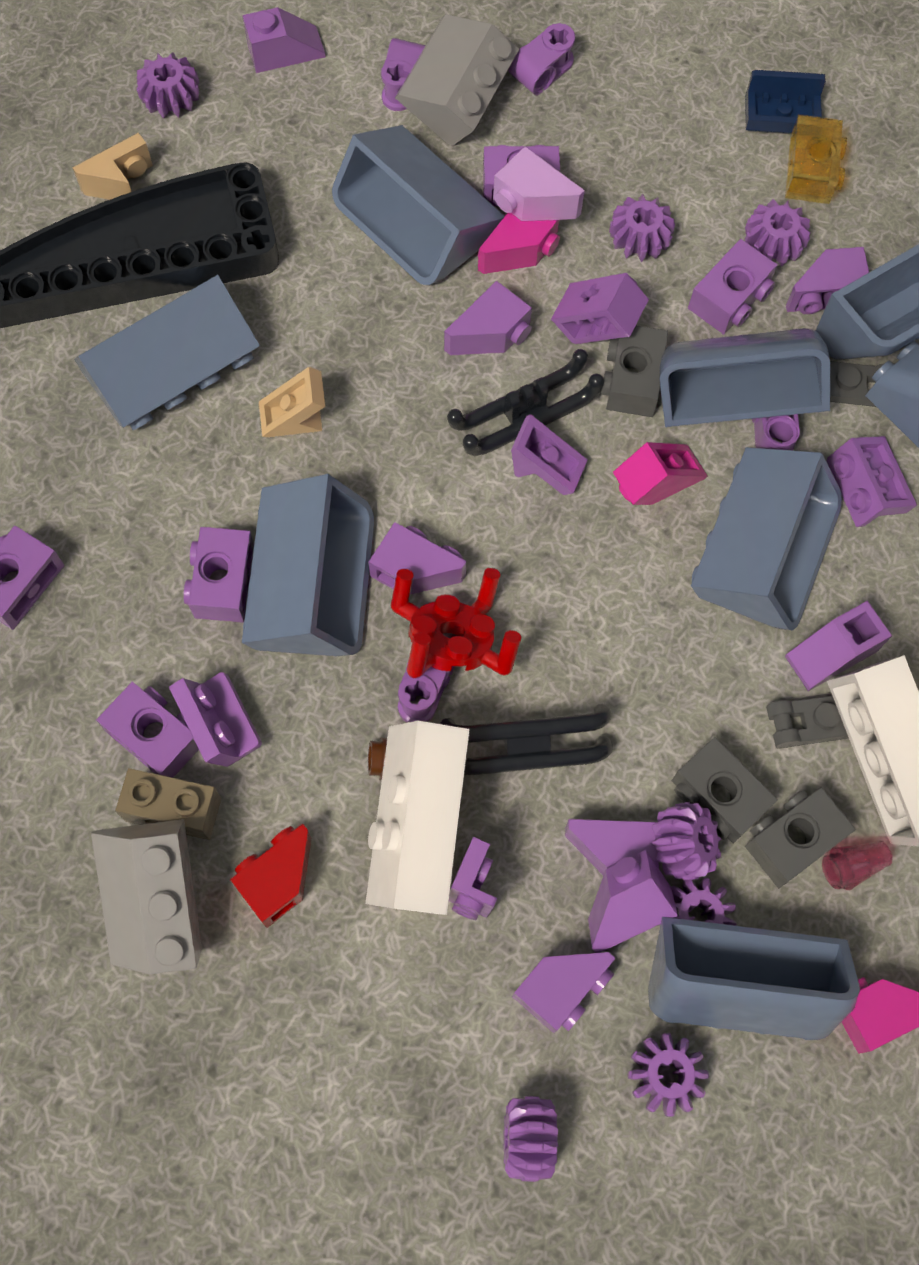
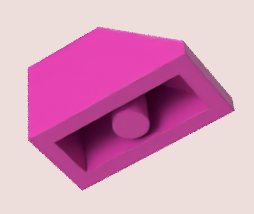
[478,213,560,274]
[613,442,708,505]
[842,977,919,1054]

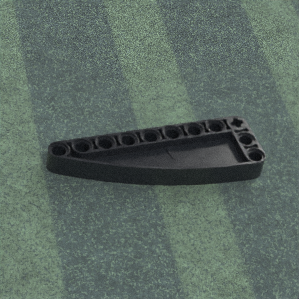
[0,162,279,328]

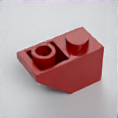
[230,824,312,928]

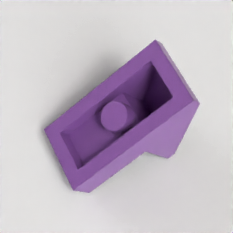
[511,415,588,495]

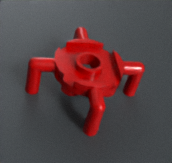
[391,568,522,678]

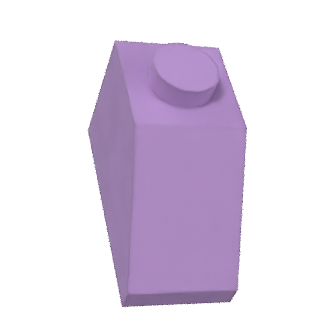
[493,147,585,221]

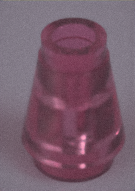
[822,841,892,890]

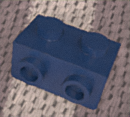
[745,70,826,135]

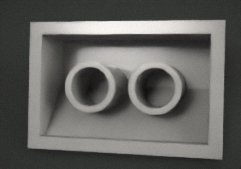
[395,14,519,146]
[91,819,202,975]

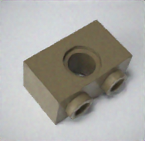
[115,768,222,840]

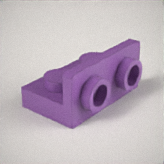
[826,436,917,527]
[169,672,262,767]
[448,837,497,921]

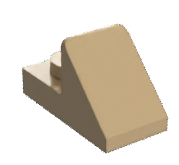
[72,133,153,200]
[259,367,325,438]

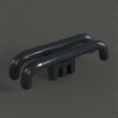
[447,349,604,456]
[440,704,613,775]

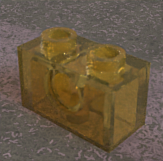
[785,115,847,204]

